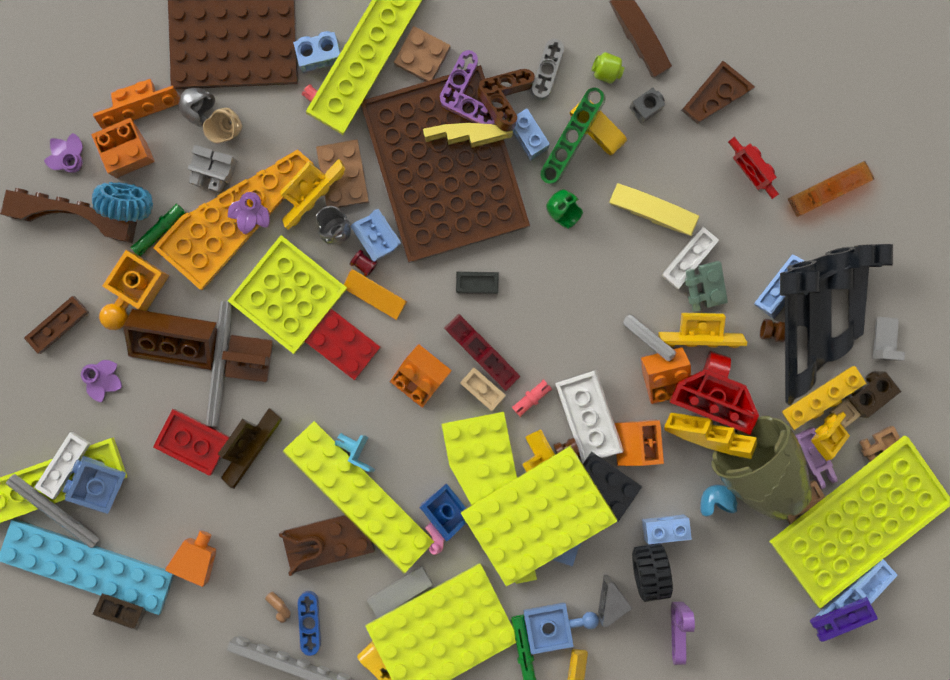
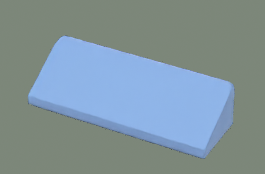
[754,254,804,319]

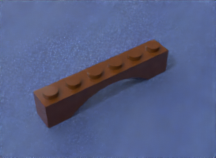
[0,188,138,244]

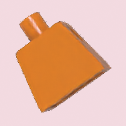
[165,530,216,587]

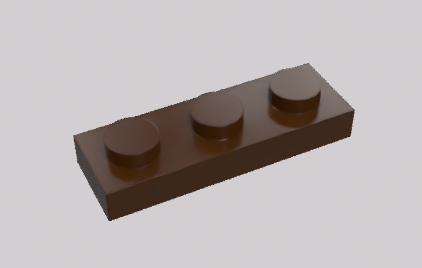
[24,296,89,354]

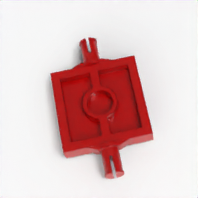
[728,137,779,199]

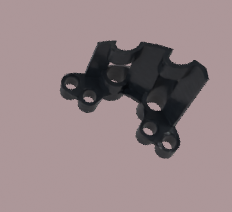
[780,244,893,405]

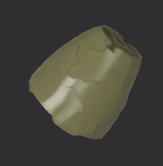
[711,416,812,520]

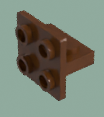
[222,335,273,382]

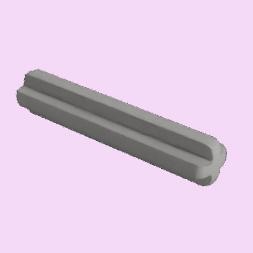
[623,315,676,361]

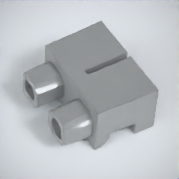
[188,145,238,193]

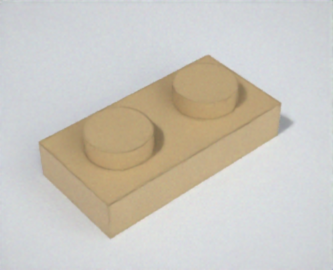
[460,368,506,411]

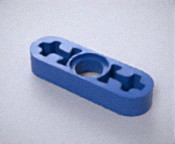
[298,591,321,656]

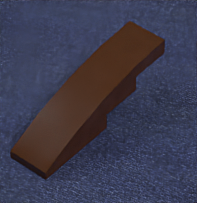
[609,0,672,77]

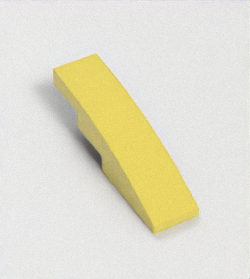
[423,123,513,148]
[609,183,699,236]

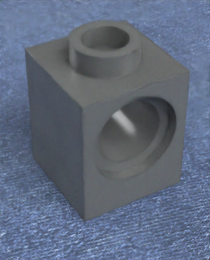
[629,87,665,124]

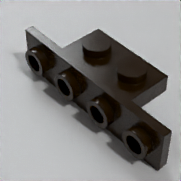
[218,408,282,489]

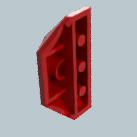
[670,369,759,435]

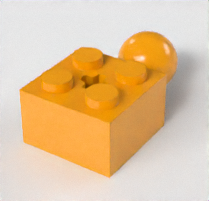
[99,250,170,330]

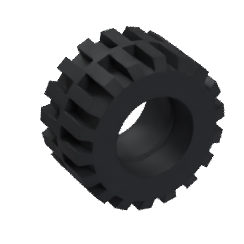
[632,543,673,602]

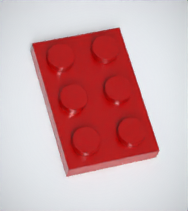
[305,309,381,380]
[153,409,230,476]

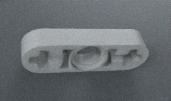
[531,39,564,100]

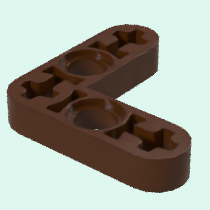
[477,69,535,132]

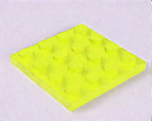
[228,235,348,354]

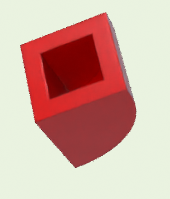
[703,350,731,378]

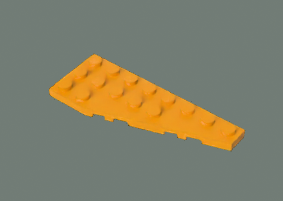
[153,149,314,290]

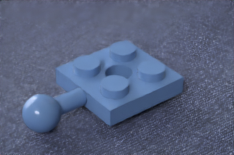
[523,602,599,655]

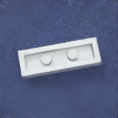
[661,227,719,289]
[34,432,91,499]

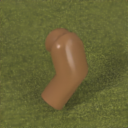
[265,592,291,623]

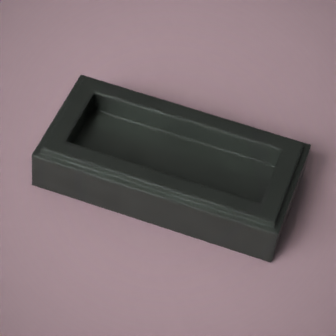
[456,272,499,294]

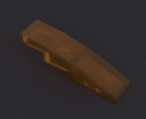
[788,161,874,217]

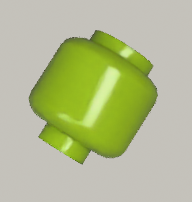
[591,52,625,84]

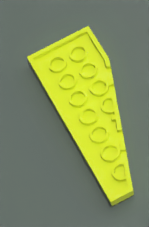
[441,411,537,584]

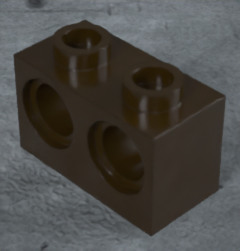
[845,371,902,418]
[92,593,146,631]

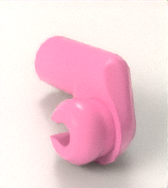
[425,523,445,555]

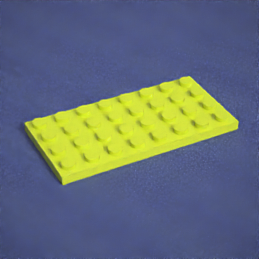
[769,436,950,608]

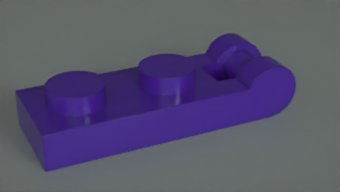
[810,597,878,642]

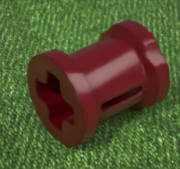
[349,250,378,277]

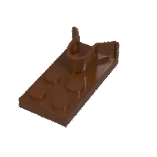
[279,515,375,576]

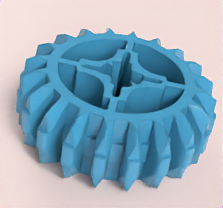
[92,182,153,222]

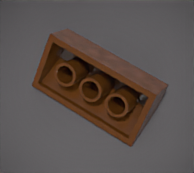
[123,309,217,370]

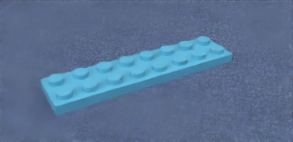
[0,519,174,615]

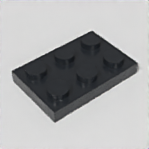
[583,451,642,522]

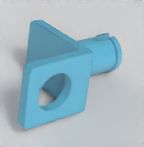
[335,433,375,472]

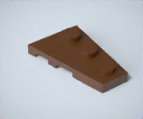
[681,61,755,124]

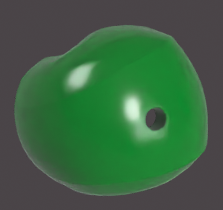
[546,189,583,229]

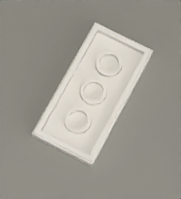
[555,370,624,464]

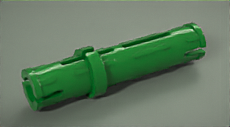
[130,203,186,257]
[511,615,536,680]

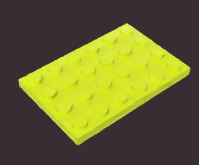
[461,445,617,587]
[365,563,516,680]

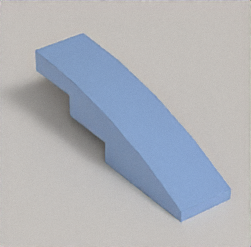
[816,559,898,629]

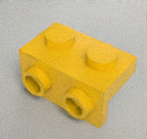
[811,412,850,461]

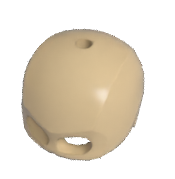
[203,108,243,144]

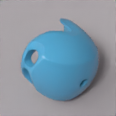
[700,485,738,516]

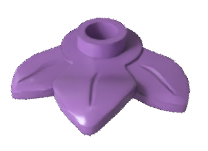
[44,133,83,173]
[228,192,270,234]
[81,360,122,402]

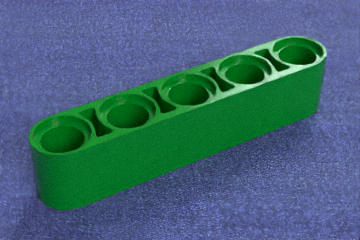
[540,87,606,184]

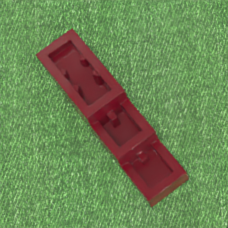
[444,314,521,391]

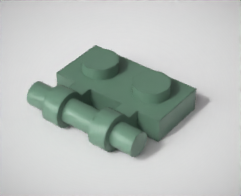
[685,261,728,311]

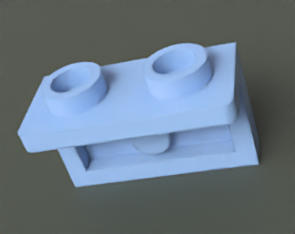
[350,209,401,261]

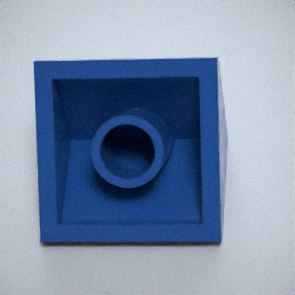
[419,483,466,542]

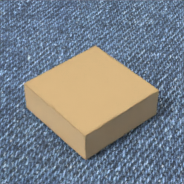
[829,399,861,428]

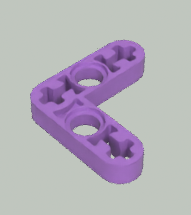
[440,50,496,125]
[671,602,695,665]

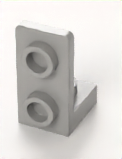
[873,317,905,361]

